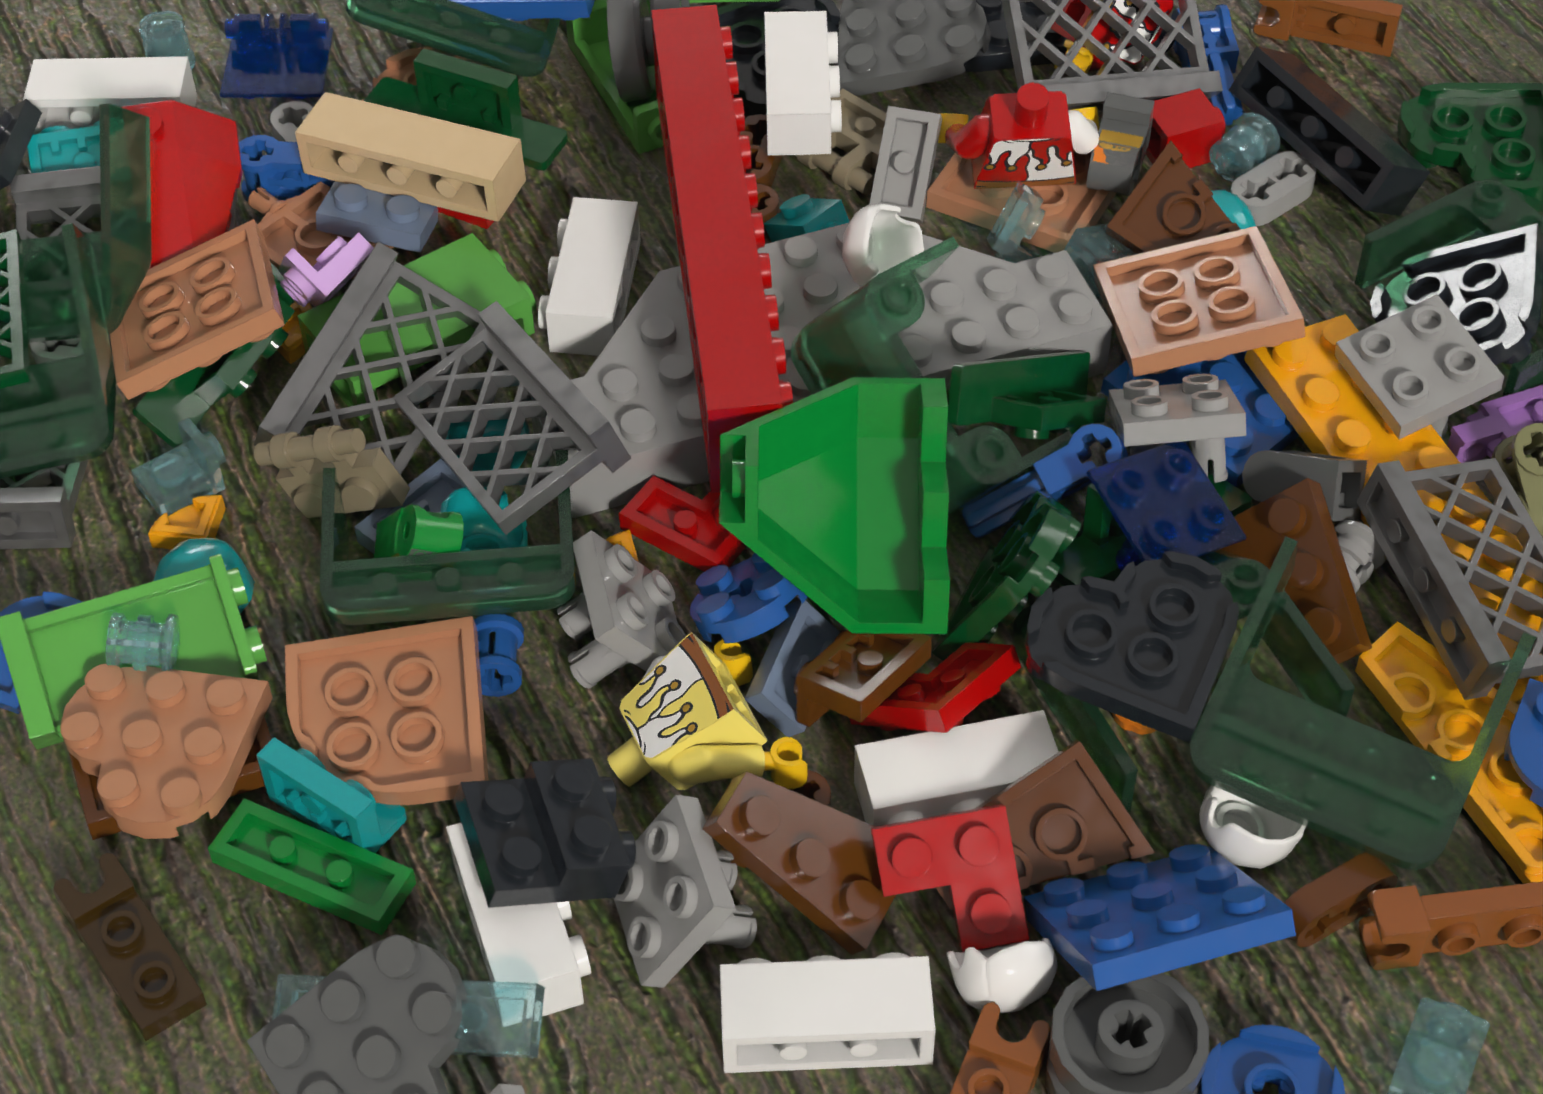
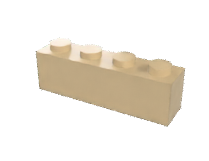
[295,92,526,222]

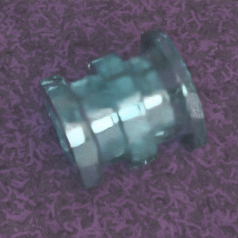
[139,10,196,70]
[1209,112,1280,182]
[106,613,180,671]

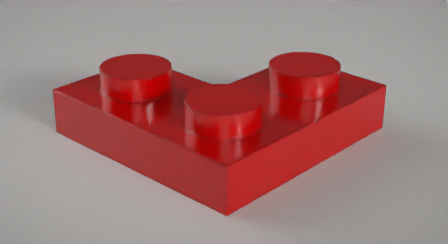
[619,475,747,572]
[849,642,1021,733]
[870,804,1029,952]

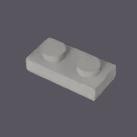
[869,106,942,223]

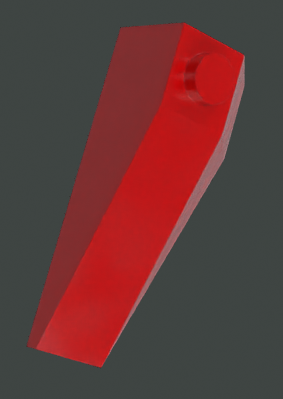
[117,100,243,273]

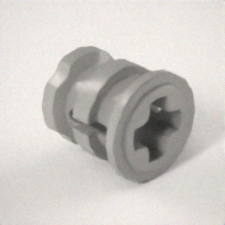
[1334,520,1387,594]

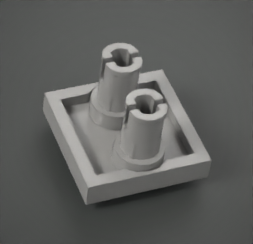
[1335,294,1504,439]
[1109,374,1246,483]
[557,530,686,689]
[614,795,757,988]

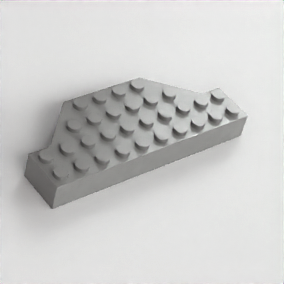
[531,223,1113,520]

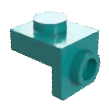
[764,194,850,242]

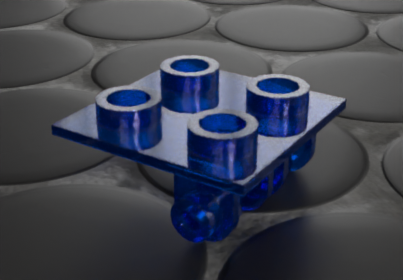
[220,13,334,99]
[1086,441,1247,571]

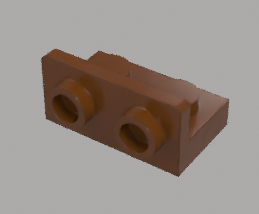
[794,630,932,727]

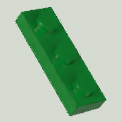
[208,798,416,935]

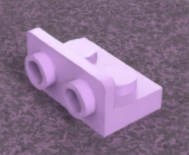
[278,232,374,307]

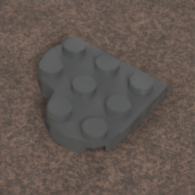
[837,0,991,96]
[247,935,467,1094]

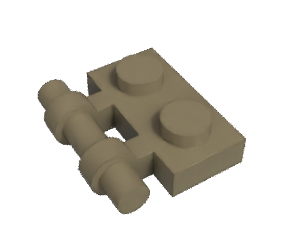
[796,89,887,195]
[254,425,410,518]

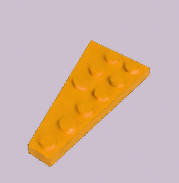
[1355,621,1543,884]

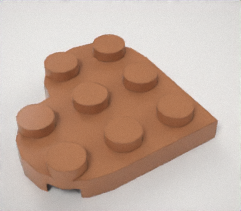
[60,663,273,839]

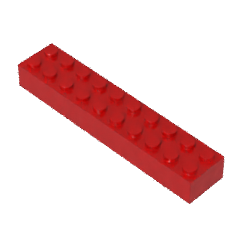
[651,4,793,493]

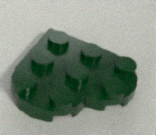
[1397,83,1543,205]
[931,491,1082,661]

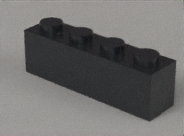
[1229,46,1430,216]

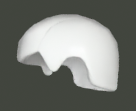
[842,204,924,293]
[1199,774,1308,869]
[946,938,1058,1013]

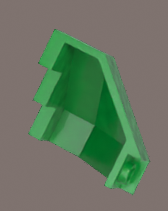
[719,377,950,634]

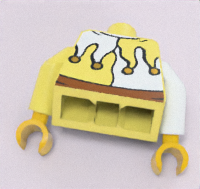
[607,632,808,790]

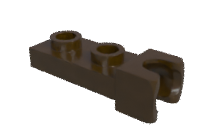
[53,853,207,1041]

